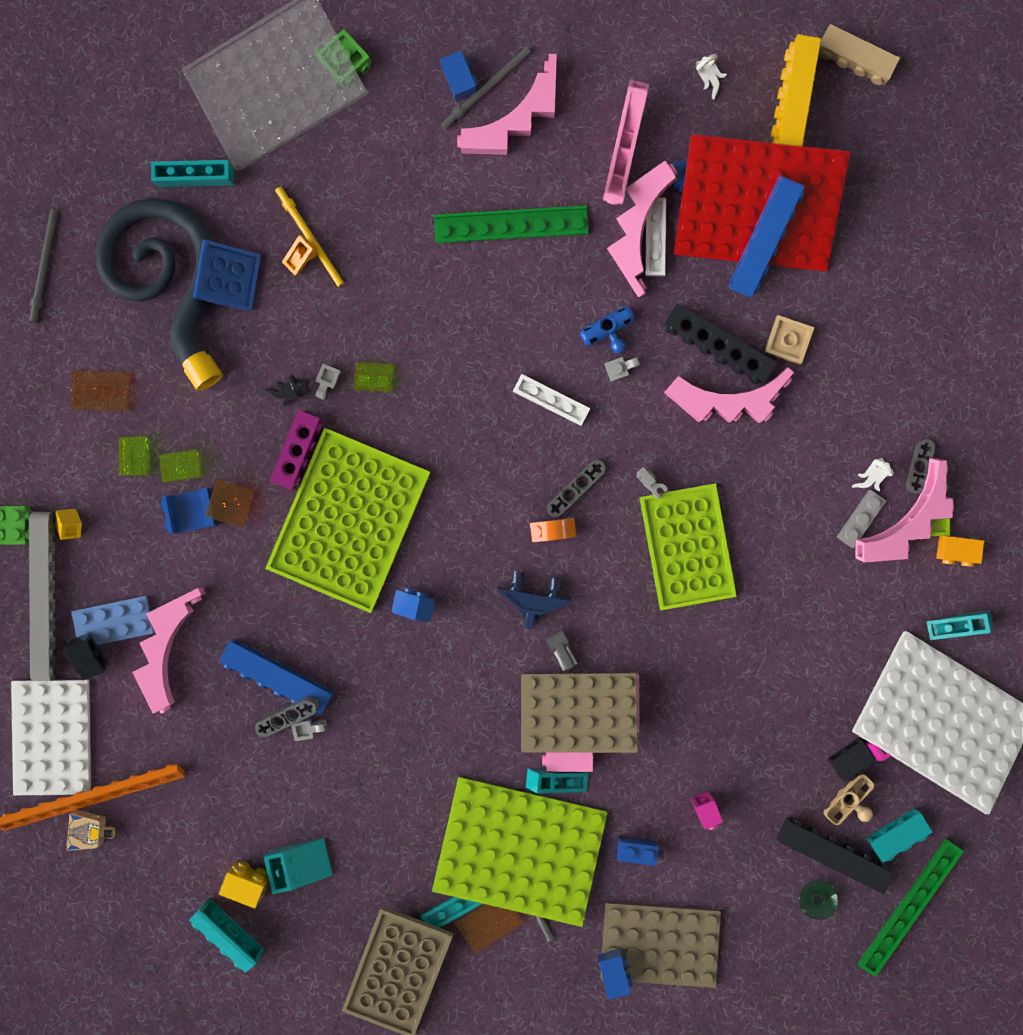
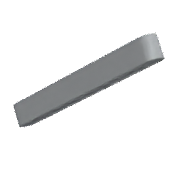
[29,512,55,681]

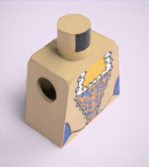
[67,810,115,851]

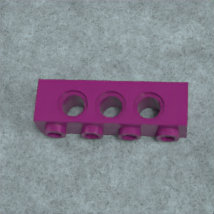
[270,410,324,490]

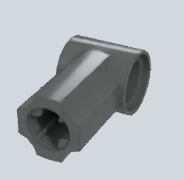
[545,630,578,671]

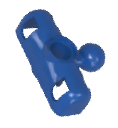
[580,306,635,354]

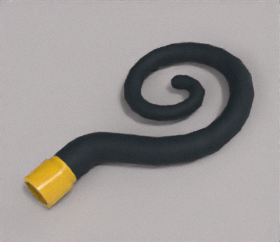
[95,198,223,391]

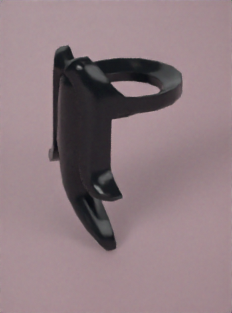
[265,374,309,407]

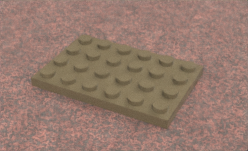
[521,673,638,753]
[600,901,721,988]
[342,906,453,1035]

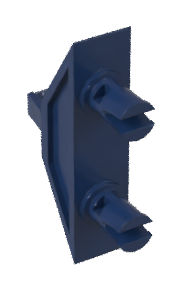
[497,571,572,629]

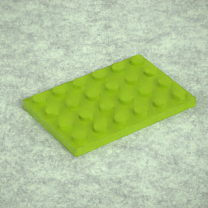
[639,483,737,610]

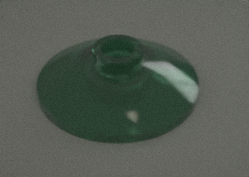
[799,881,838,920]

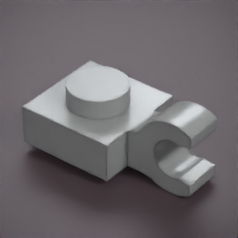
[604,357,640,382]
[315,364,341,400]
[637,467,668,499]
[291,718,327,741]

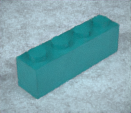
[151,160,234,187]

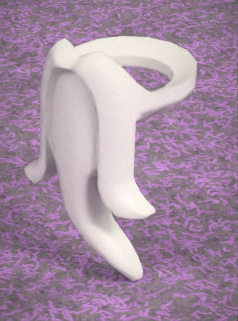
[696,54,727,100]
[852,458,894,491]

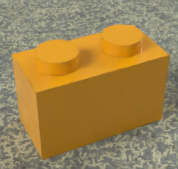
[936,536,984,567]

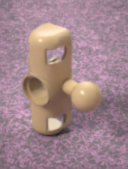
[823,773,874,825]

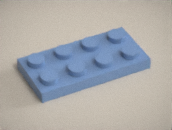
[71,596,155,645]

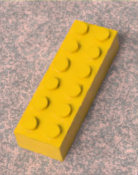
[771,34,821,146]

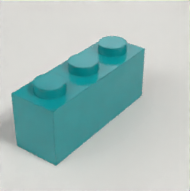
[866,808,932,862]

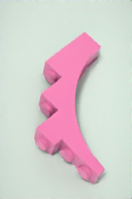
[603,80,649,204]
[664,368,794,423]
[855,458,954,562]

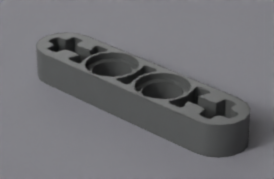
[547,460,605,517]
[255,696,319,737]

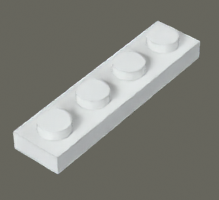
[645,198,666,277]
[513,374,590,426]

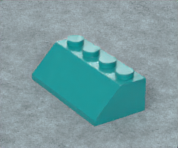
[189,898,265,973]

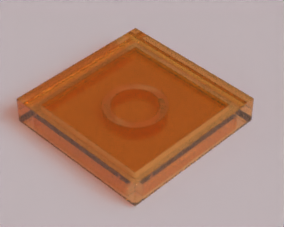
[205,479,255,528]

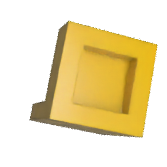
[55,509,82,540]

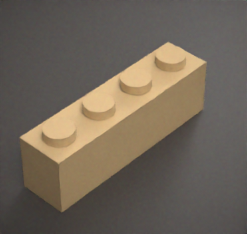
[818,24,900,85]

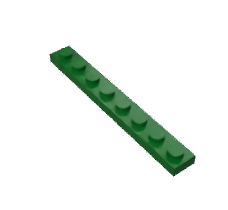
[857,838,964,977]

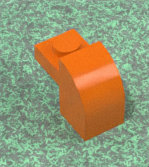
[530,518,576,542]

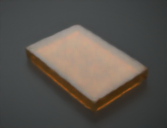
[71,371,131,412]
[454,904,523,954]

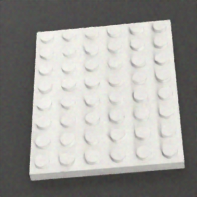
[852,631,1023,814]

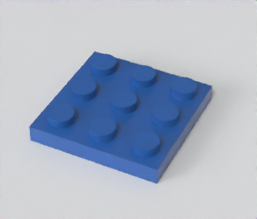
[193,240,261,312]

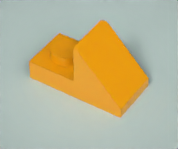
[282,235,317,276]

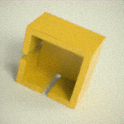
[219,861,269,908]

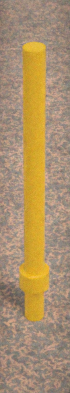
[275,187,344,287]

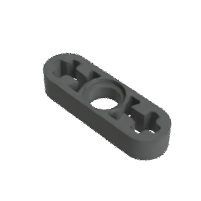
[906,439,935,494]

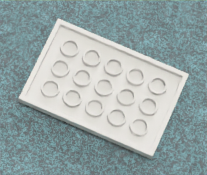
[11,679,91,795]

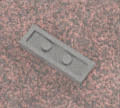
[837,490,886,548]

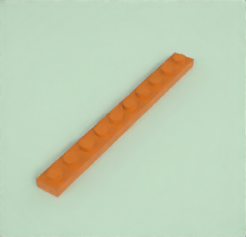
[0,764,185,831]

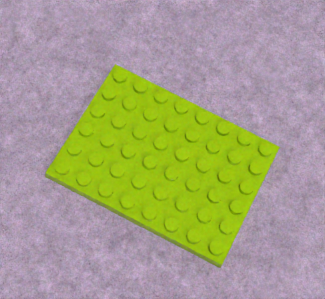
[265,428,431,613]
[432,777,607,927]

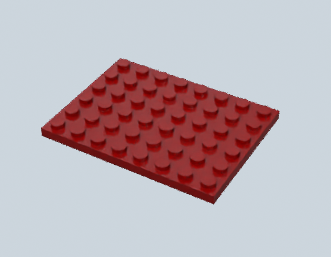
[673,134,850,272]

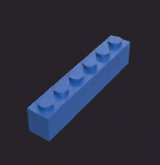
[728,175,805,298]
[219,639,334,715]

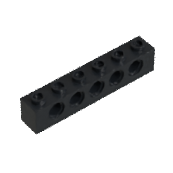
[664,303,777,385]

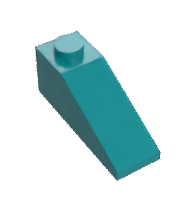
[927,610,994,640]
[526,768,589,793]

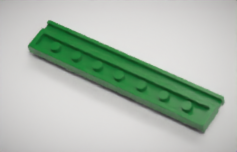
[434,205,588,244]

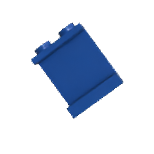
[161,488,218,534]

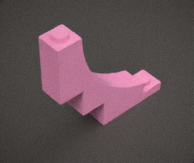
[457,54,557,155]
[607,161,678,298]
[133,587,206,714]
[542,673,639,772]

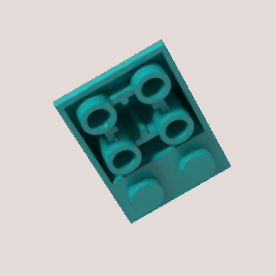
[264,838,333,895]

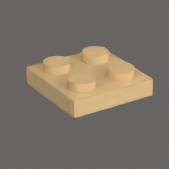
[764,315,814,365]

